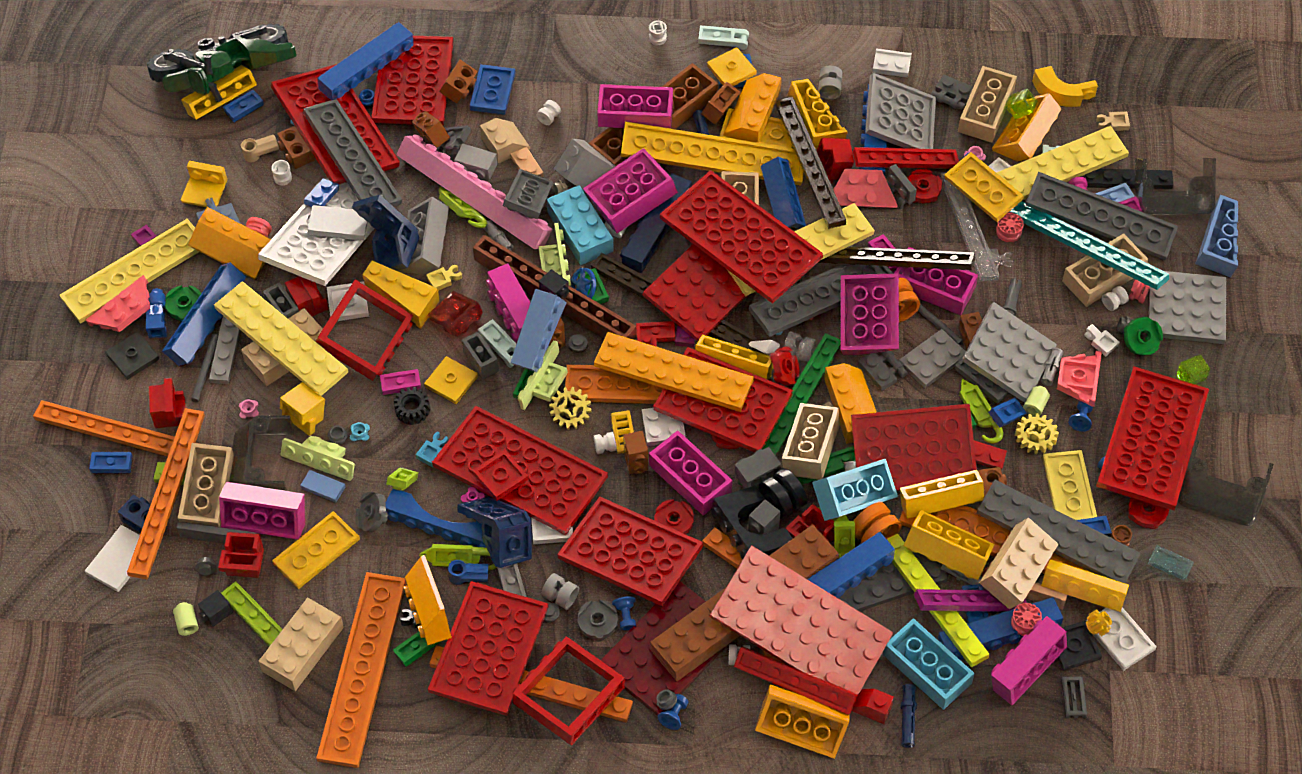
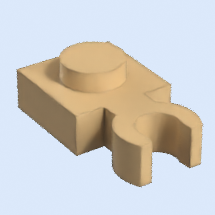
[1096,111,1130,131]

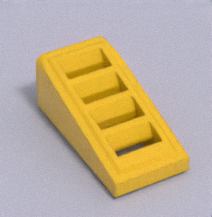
[611,410,634,454]

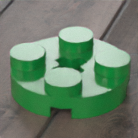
[165,285,201,322]
[1124,317,1163,355]

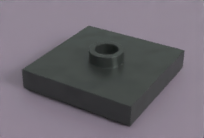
[105,331,159,380]

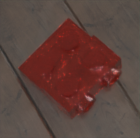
[428,291,483,337]

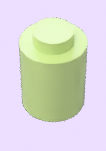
[1023,386,1050,417]
[173,602,199,635]

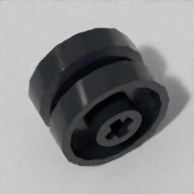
[759,468,808,520]

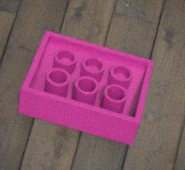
[583,148,678,233]
[841,274,899,355]

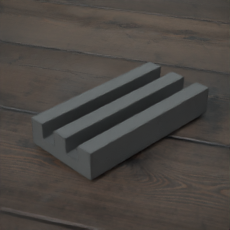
[1061,677,1087,718]

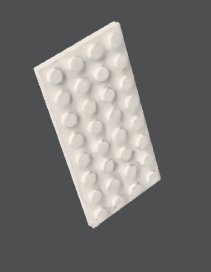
[258,177,375,286]

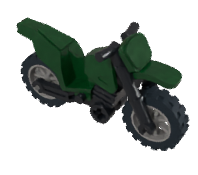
[147,24,297,102]

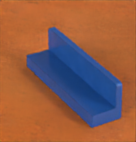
[761,157,806,229]

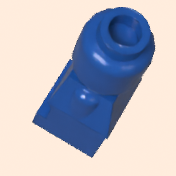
[146,288,167,338]

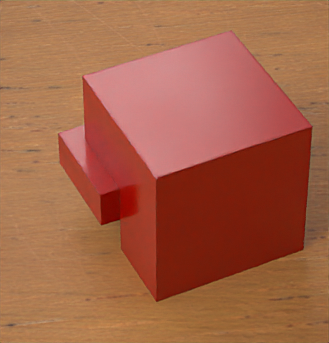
[816,138,854,184]
[285,275,328,317]
[149,378,186,429]
[786,504,835,543]
[218,532,264,578]

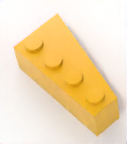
[788,79,848,149]
[363,261,439,329]

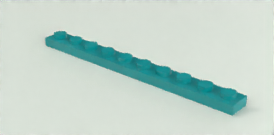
[1008,201,1169,290]

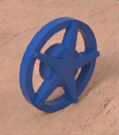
[570,268,596,299]

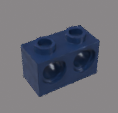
[118,495,150,534]

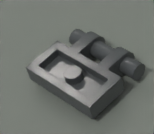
[931,74,973,111]
[858,351,908,392]

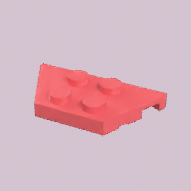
[833,169,898,208]
[86,275,150,332]
[1057,351,1102,407]

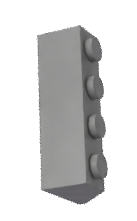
[398,197,449,274]

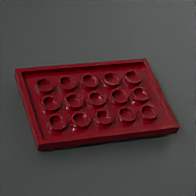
[601,582,730,716]

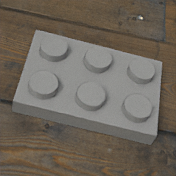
[899,329,966,388]

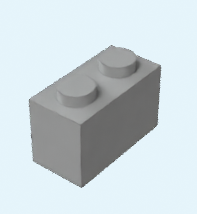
[454,144,497,181]

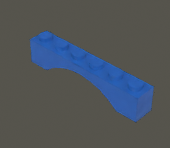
[385,489,486,547]

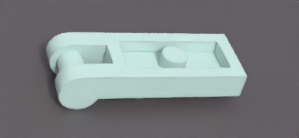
[698,25,749,50]
[478,319,516,368]

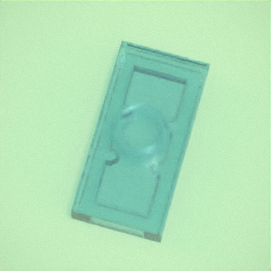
[1148,545,1194,581]

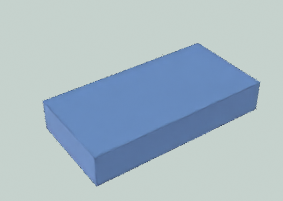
[300,470,345,503]

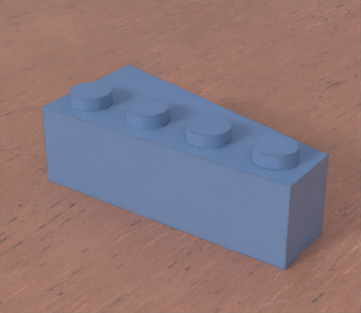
[1195,195,1238,277]
[510,289,567,372]

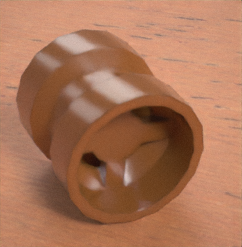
[1110,525,1132,547]

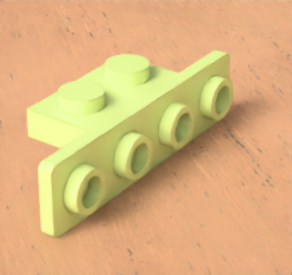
[539,223,571,286]
[518,340,568,410]
[280,436,355,481]

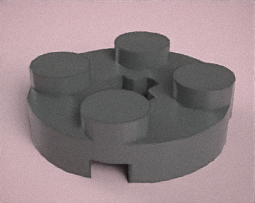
[355,492,388,532]
[577,600,618,642]

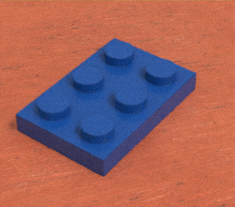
[470,64,516,115]

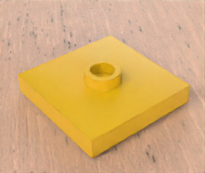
[707,47,757,86]
[424,356,478,404]

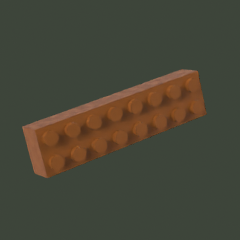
[588,63,718,166]

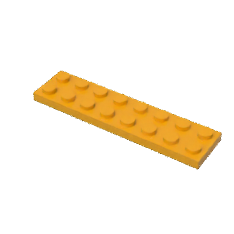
[594,332,754,412]

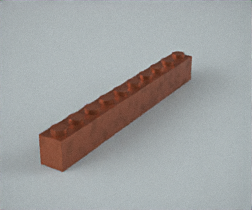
[473,235,637,340]

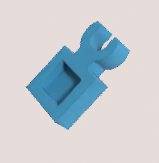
[416,432,448,467]

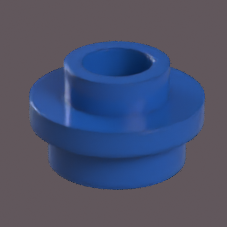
[358,89,375,106]

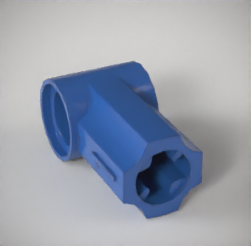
[448,560,488,585]

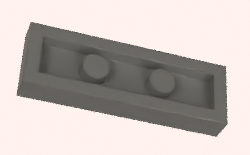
[954,359,1009,404]

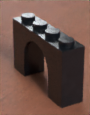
[711,485,793,560]

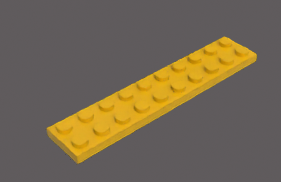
[620,121,803,186]

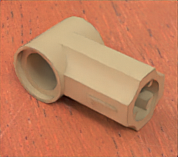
[241,134,279,162]

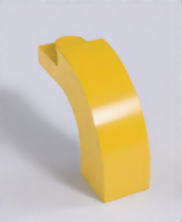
[1032,66,1098,107]

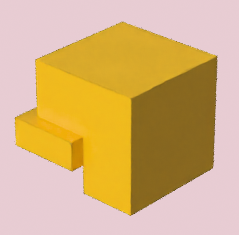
[280,382,325,436]

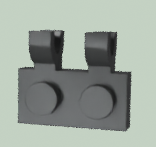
[436,125,471,157]
[888,164,917,210]

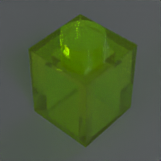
[1005,88,1038,119]
[1177,354,1210,384]

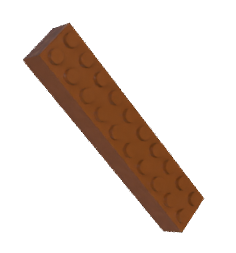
[650,525,839,682]

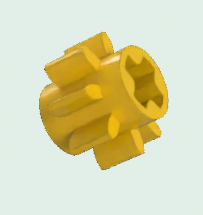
[1086,609,1112,637]

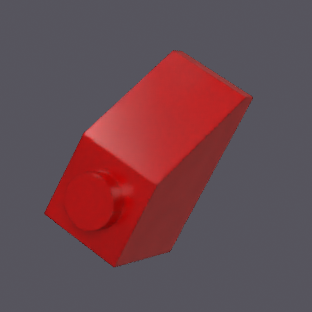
[852,689,894,724]

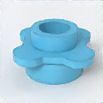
[350,422,370,441]

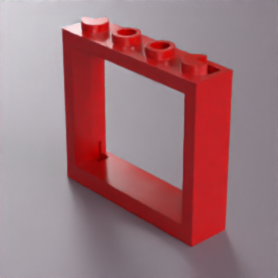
[315,279,414,381]
[513,636,625,746]

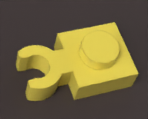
[426,265,462,291]

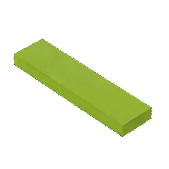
[221,581,283,647]

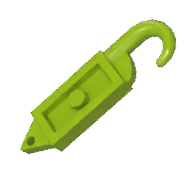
[438,187,487,228]
[959,379,1004,444]
[419,544,497,570]

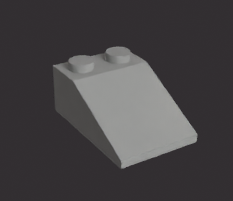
[554,138,616,190]

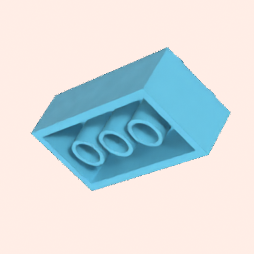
[546,185,614,266]
[812,459,898,521]
[883,618,974,710]

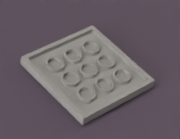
[865,72,936,149]
[1148,271,1226,344]
[961,302,1057,403]

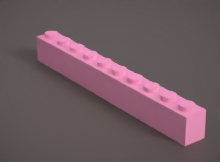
[396,134,553,249]

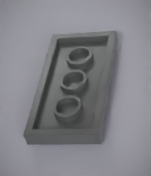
[503,168,553,219]

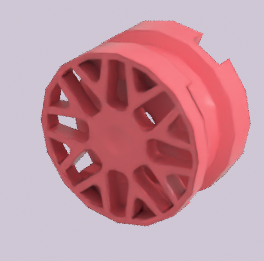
[996,213,1024,242]
[246,217,272,238]
[1129,279,1150,304]
[1011,603,1042,636]

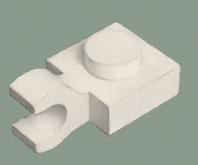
[1084,324,1120,357]

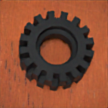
[394,387,430,425]

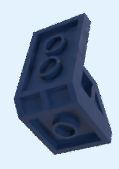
[352,194,419,271]
[457,496,532,568]

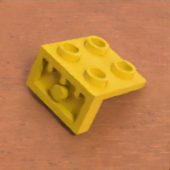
[181,161,227,207]

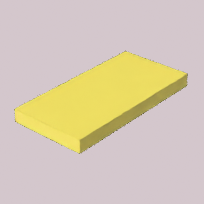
[1042,450,1097,520]

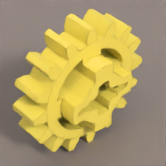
[549,387,592,430]
[1015,413,1059,454]

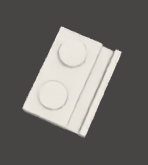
[872,49,912,78]

